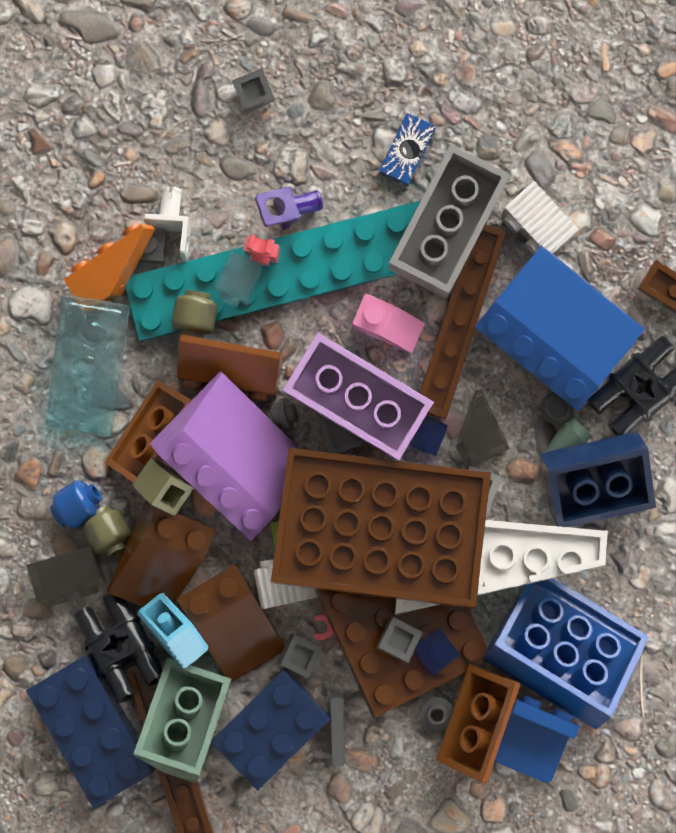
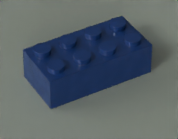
[26,653,156,808]

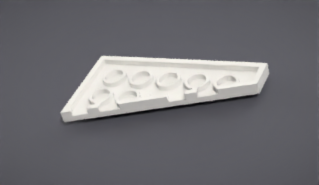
[395,520,608,615]

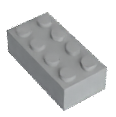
[388,144,510,299]

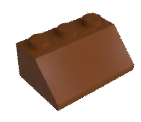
[177,334,283,402]
[104,379,192,483]
[436,664,520,784]

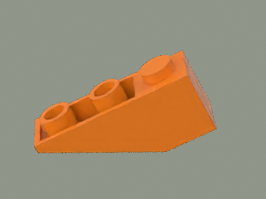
[64,223,155,313]

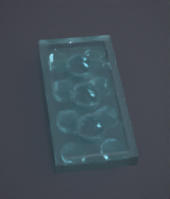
[45,294,130,436]

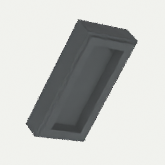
[330,694,346,766]

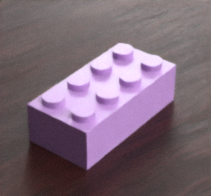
[283,332,434,461]

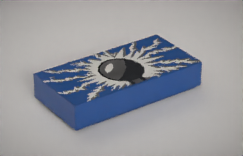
[379,113,436,186]

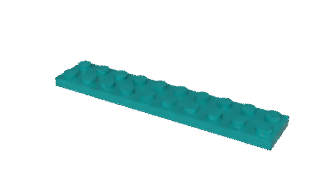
[125,200,421,342]

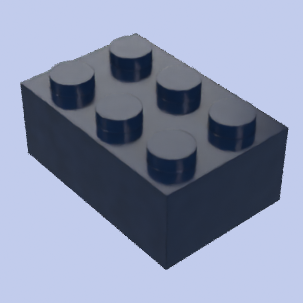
[540,432,656,527]
[211,668,331,791]

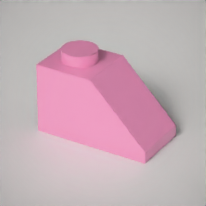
[352,293,425,354]

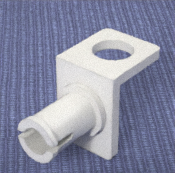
[144,186,191,262]

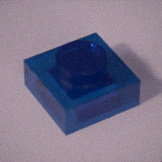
[408,417,448,457]
[414,628,460,676]

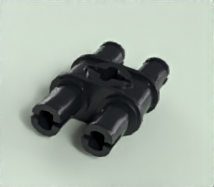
[587,335,676,436]
[73,593,162,703]

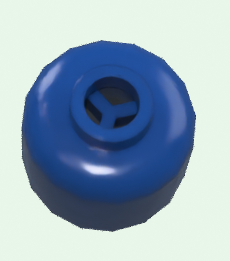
[50,480,102,529]

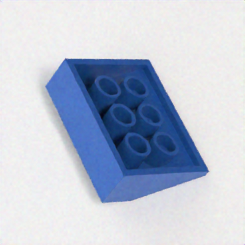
[474,245,645,411]
[482,578,649,729]

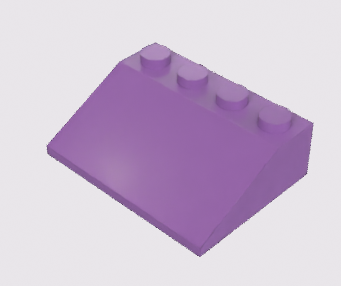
[150,371,300,541]

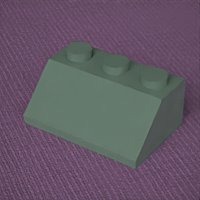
[133,658,231,783]

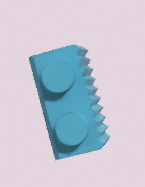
[138,593,208,668]

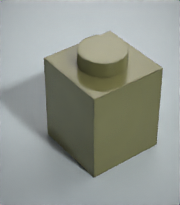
[132,458,194,516]

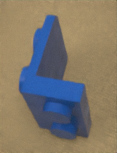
[494,695,580,783]

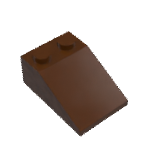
[106,500,216,607]
[177,563,285,683]

